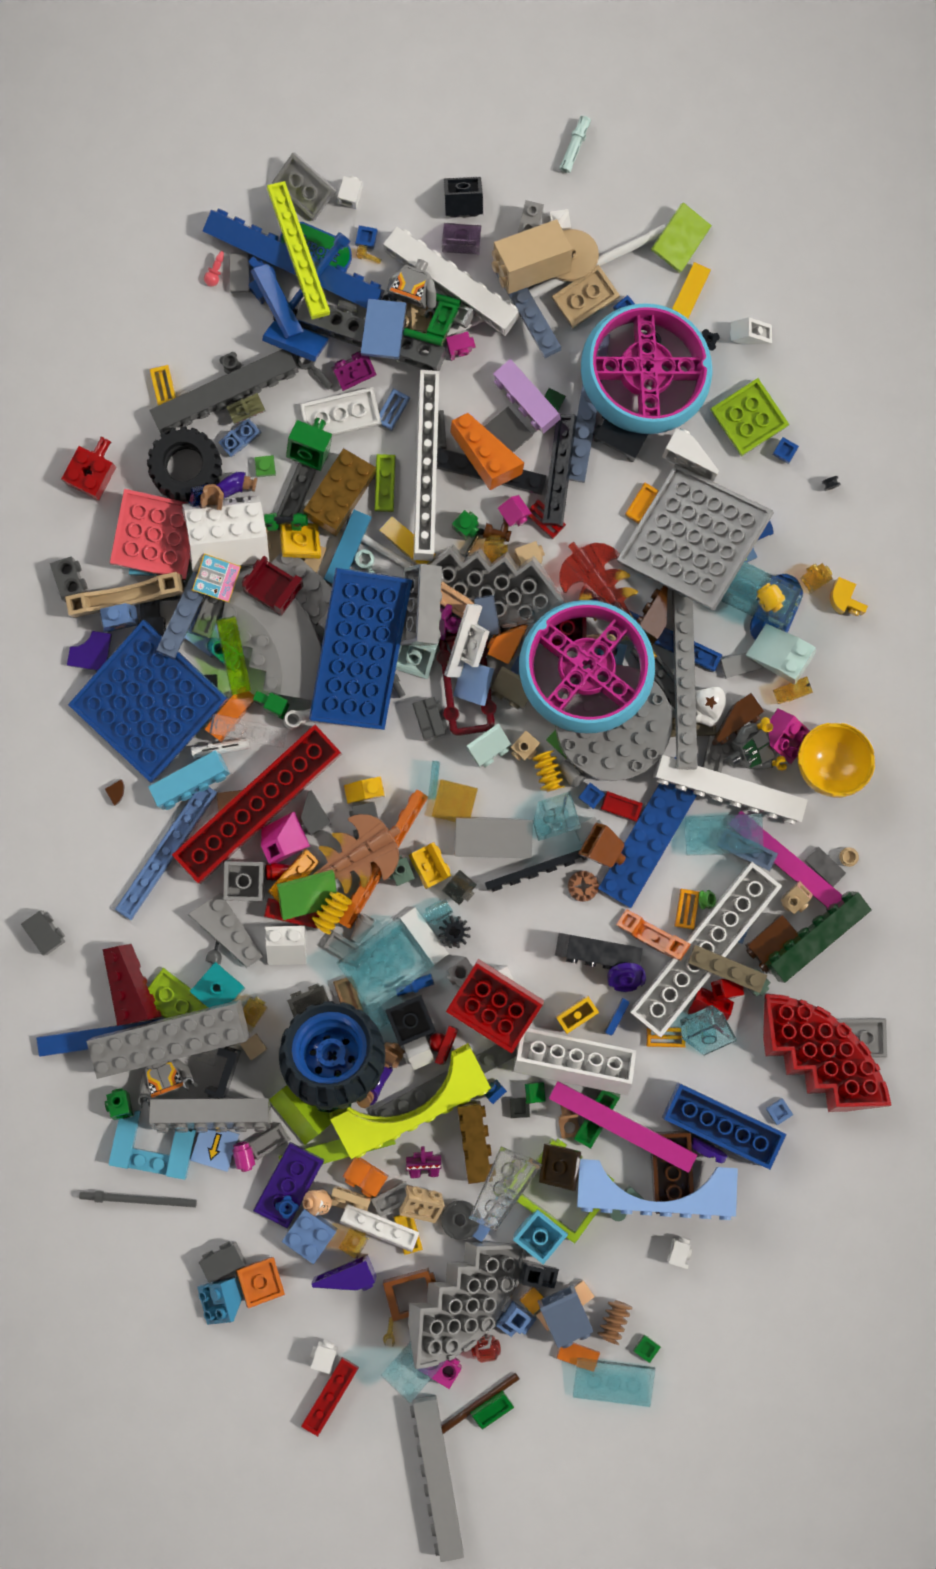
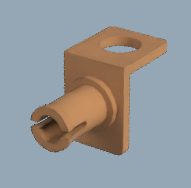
[558,1105,579,1139]

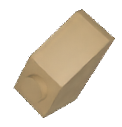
[514,541,545,566]

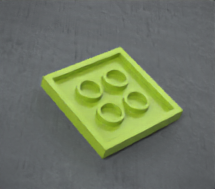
[710,378,790,457]

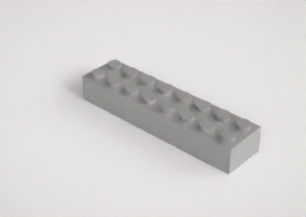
[86,1000,250,1079]

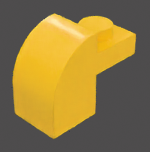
[830,577,868,616]

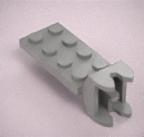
[271,552,332,629]

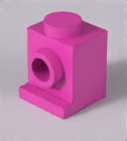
[446,332,476,361]

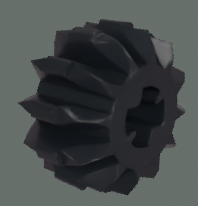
[439,916,471,948]

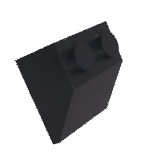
[444,177,483,218]

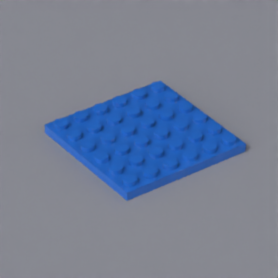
[68,620,229,783]

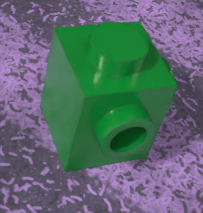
[452,510,479,540]
[105,1088,133,1120]

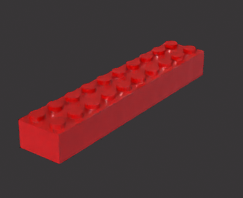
[172,724,342,884]

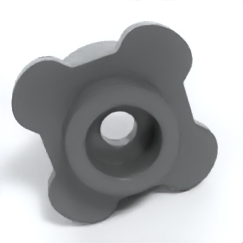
[219,352,242,374]

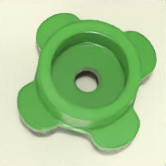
[699,890,716,910]

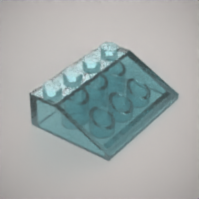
[336,917,434,1012]

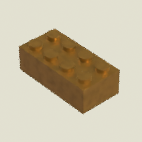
[303,448,376,536]

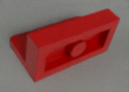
[687,987,734,1029]

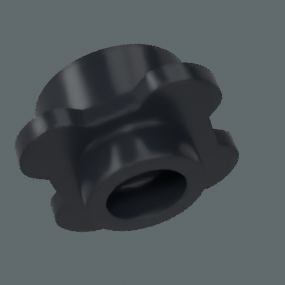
[702,329,720,351]

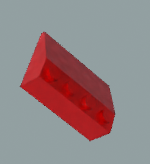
[446,959,544,1053]

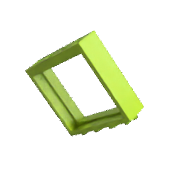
[511,1138,614,1244]

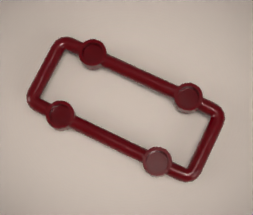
[436,633,497,736]

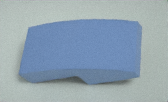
[218,419,262,457]

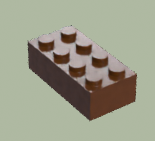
[651,1131,694,1214]

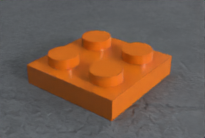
[236,1257,285,1309]

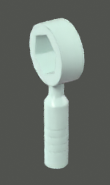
[355,549,375,573]

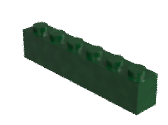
[765,891,872,983]

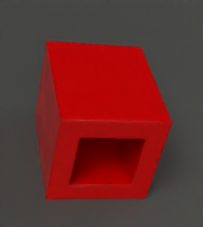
[711,979,744,1001]

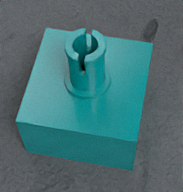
[190,962,245,1008]

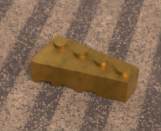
[457,1101,495,1184]

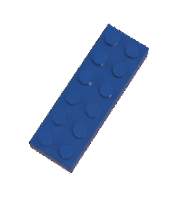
[662,1082,787,1170]

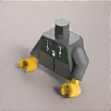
[727,717,787,771]

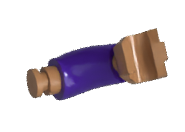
[200,472,257,510]
[357,1042,405,1108]

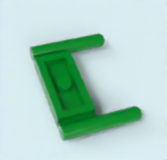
[403,293,461,346]

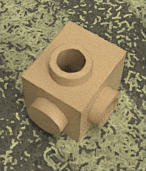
[510,731,540,762]
[780,881,813,914]

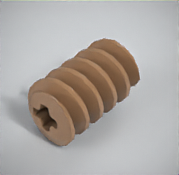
[597,1300,633,1345]

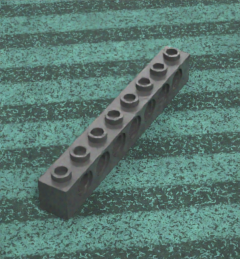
[296,299,446,371]

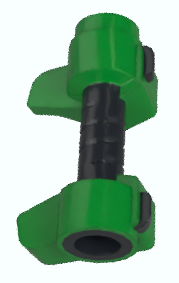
[264,513,308,531]

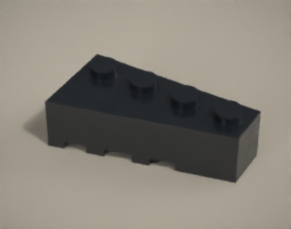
[555,933,643,970]

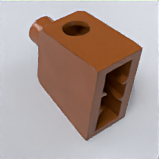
[578,822,626,867]

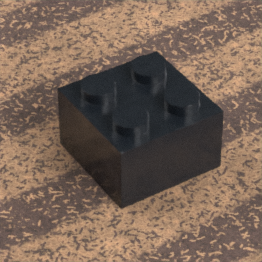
[385,995,436,1046]

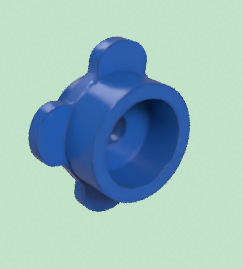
[275,1195,299,1219]

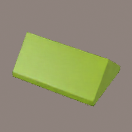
[269,1085,332,1145]

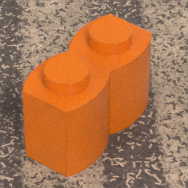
[343,1157,389,1198]

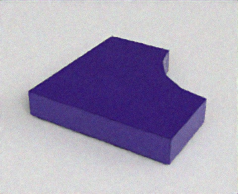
[67,631,112,671]

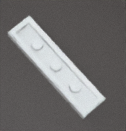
[339,1203,419,1252]

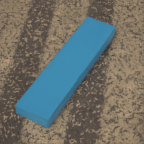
[324,509,372,583]

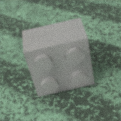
[223,861,265,901]

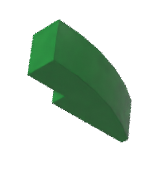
[574,1090,620,1149]

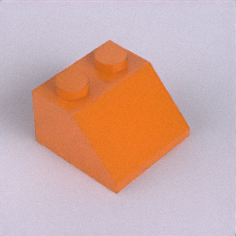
[487,624,529,664]

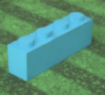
[148,750,230,810]

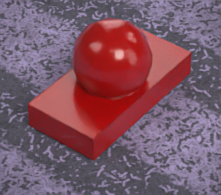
[429,1026,458,1065]

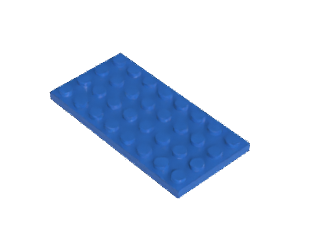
[309,568,412,730]

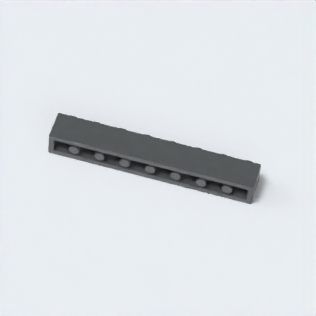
[149,349,299,434]

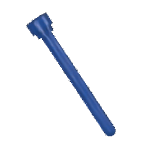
[289,232,351,310]

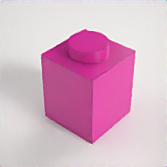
[498,495,532,527]

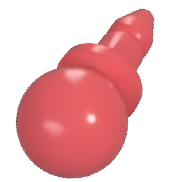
[204,251,224,287]

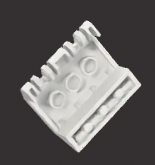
[182,496,269,572]

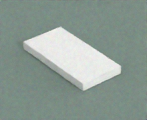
[300,387,382,436]

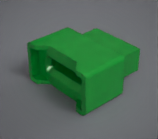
[253,691,290,720]

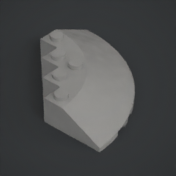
[427,544,566,628]
[221,566,322,700]
[408,1241,527,1369]

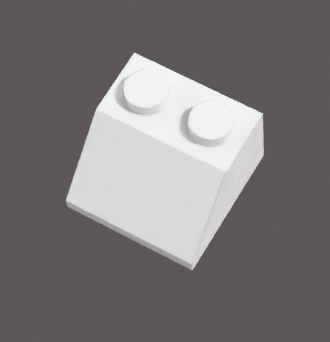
[266,926,307,965]

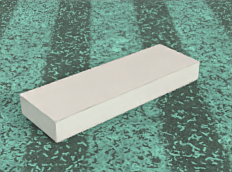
[400,908,449,965]

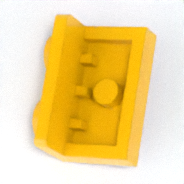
[408,842,451,889]

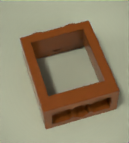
[383,1267,436,1322]

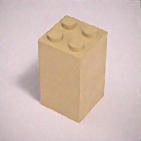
[491,219,573,294]

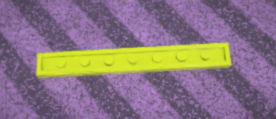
[267,181,330,319]

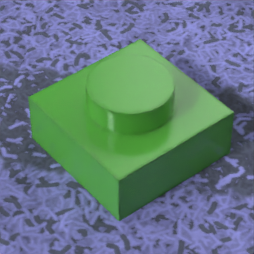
[255,455,276,477]

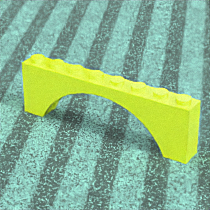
[329,1043,491,1159]

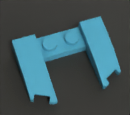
[108,1111,196,1180]

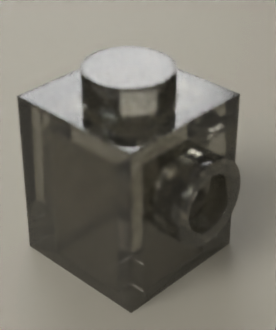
[442,870,477,905]

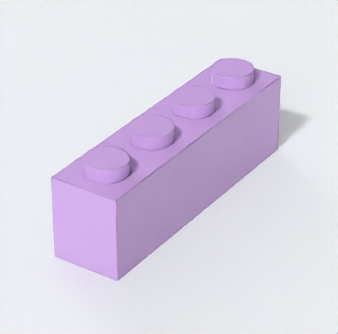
[493,359,561,434]

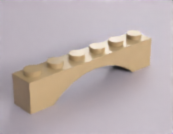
[65,572,184,618]

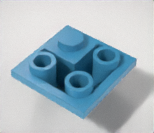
[197,1277,243,1325]

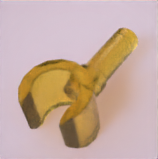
[356,245,382,264]
[383,1317,395,1347]

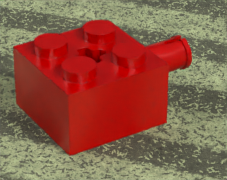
[61,436,116,501]

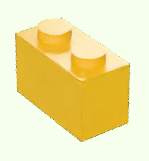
[555,996,599,1034]

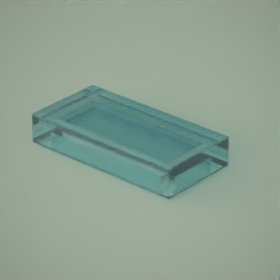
[428,760,440,801]

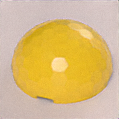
[798,723,875,798]

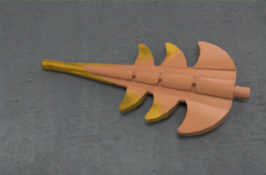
[313,814,401,894]

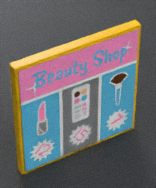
[192,553,241,603]

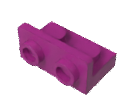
[331,351,377,391]

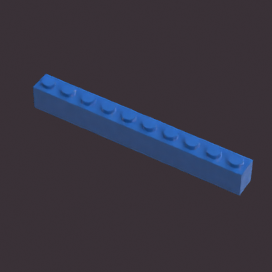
[203,208,385,309]

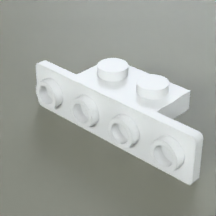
[444,604,490,677]

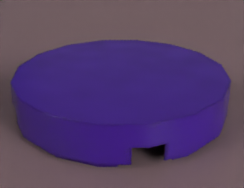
[607,963,646,992]
[691,1137,728,1163]

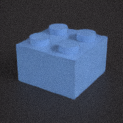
[282,1209,338,1264]

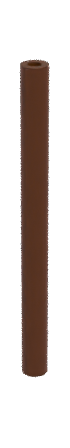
[441,1373,520,1434]

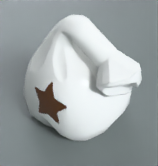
[695,687,726,727]

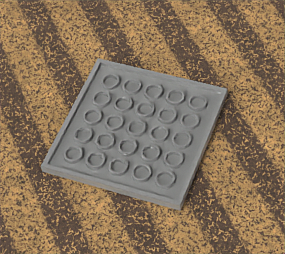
[617,464,774,611]

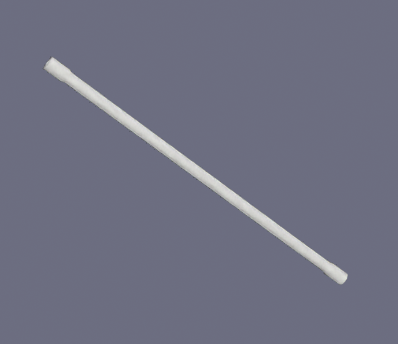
[396,225,666,363]

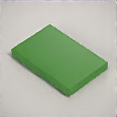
[277,870,337,920]

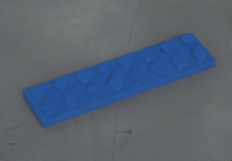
[598,757,697,908]

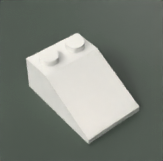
[662,428,719,482]

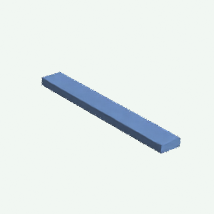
[115,787,218,920]

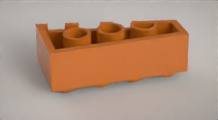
[450,413,524,490]

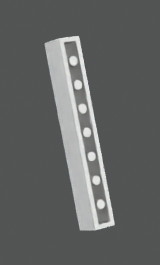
[383,227,519,336]
[652,755,808,825]

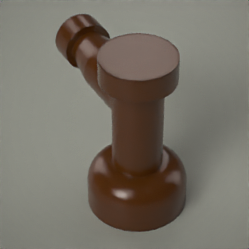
[483,517,512,542]

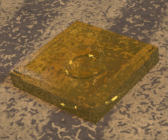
[432,779,478,823]

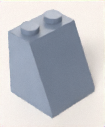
[538,1285,594,1348]

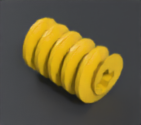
[532,750,565,792]
[312,892,352,935]

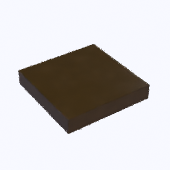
[539,1143,581,1191]

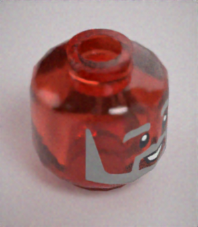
[471,1335,501,1363]

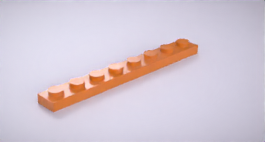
[338,789,428,929]

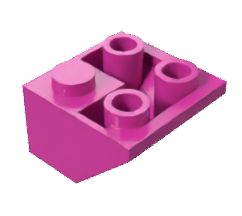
[768,708,810,764]
[261,812,310,864]

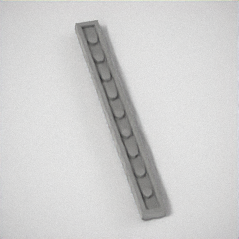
[672,590,697,770]

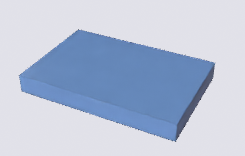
[361,299,407,359]

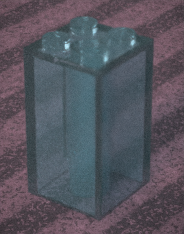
[721,561,803,630]

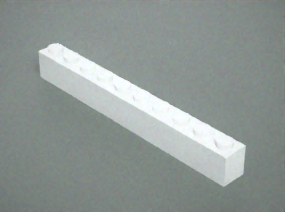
[413,370,439,561]

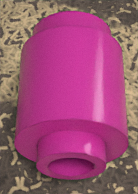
[232,1141,256,1172]

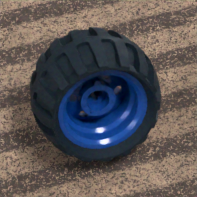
[279,1001,385,1110]

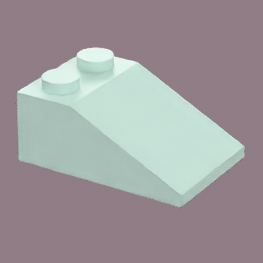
[746,624,816,685]

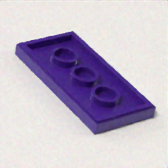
[253,1142,324,1229]

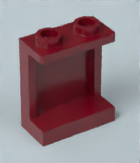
[242,556,303,616]

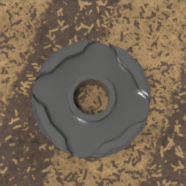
[441,1200,480,1240]

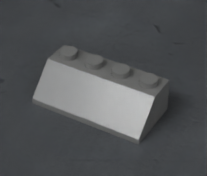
[400,564,443,646]

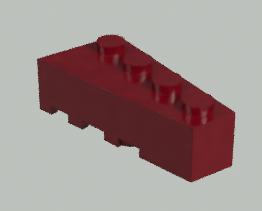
[102,944,162,1026]

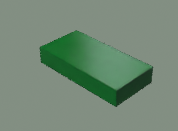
[470,1390,514,1430]

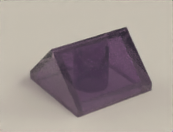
[442,223,482,255]

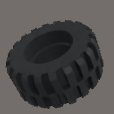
[147,427,222,503]

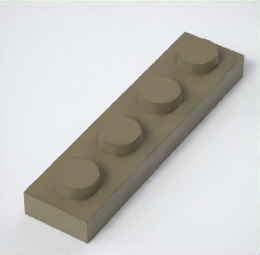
[687,945,767,993]

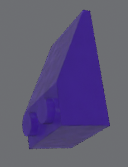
[311,1254,377,1291]

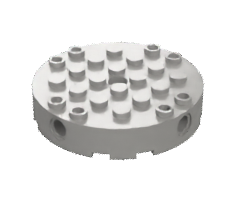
[555,665,672,781]

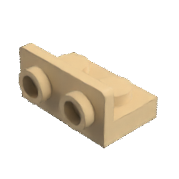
[402,301,432,333]
[331,1185,372,1211]
[399,1185,445,1223]

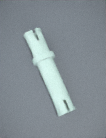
[559,115,591,173]

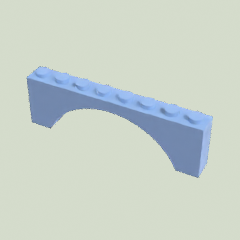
[577,1159,738,1220]

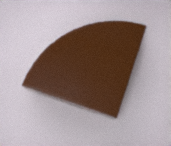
[105,779,125,806]

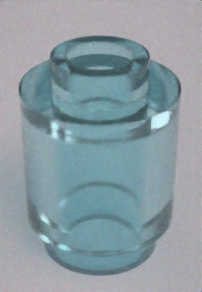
[423,899,453,925]

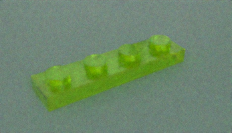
[216,616,251,695]

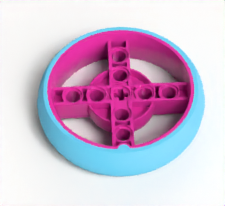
[581,303,712,434]
[519,600,655,733]

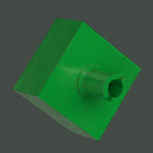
[286,418,332,471]

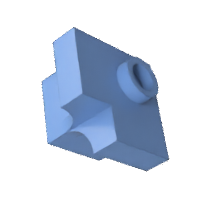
[495,1301,537,1337]

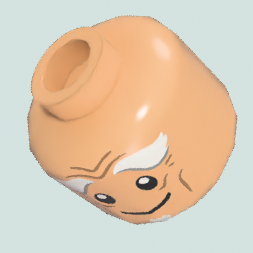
[302,1190,332,1216]

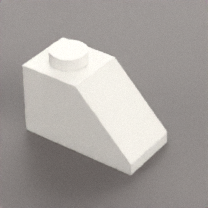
[730,317,772,344]

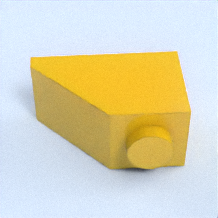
[344,776,385,804]

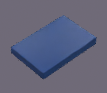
[262,319,329,362]

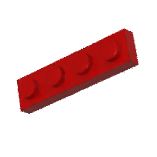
[301,1357,359,1437]

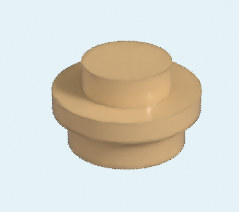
[839,847,859,867]

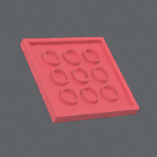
[109,489,200,580]

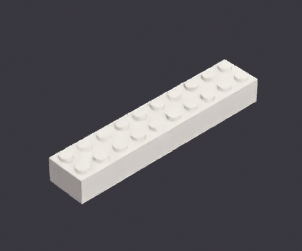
[629,862,782,1037]

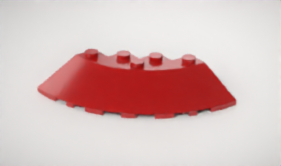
[763,994,892,1112]

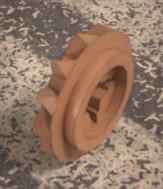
[568,871,599,902]

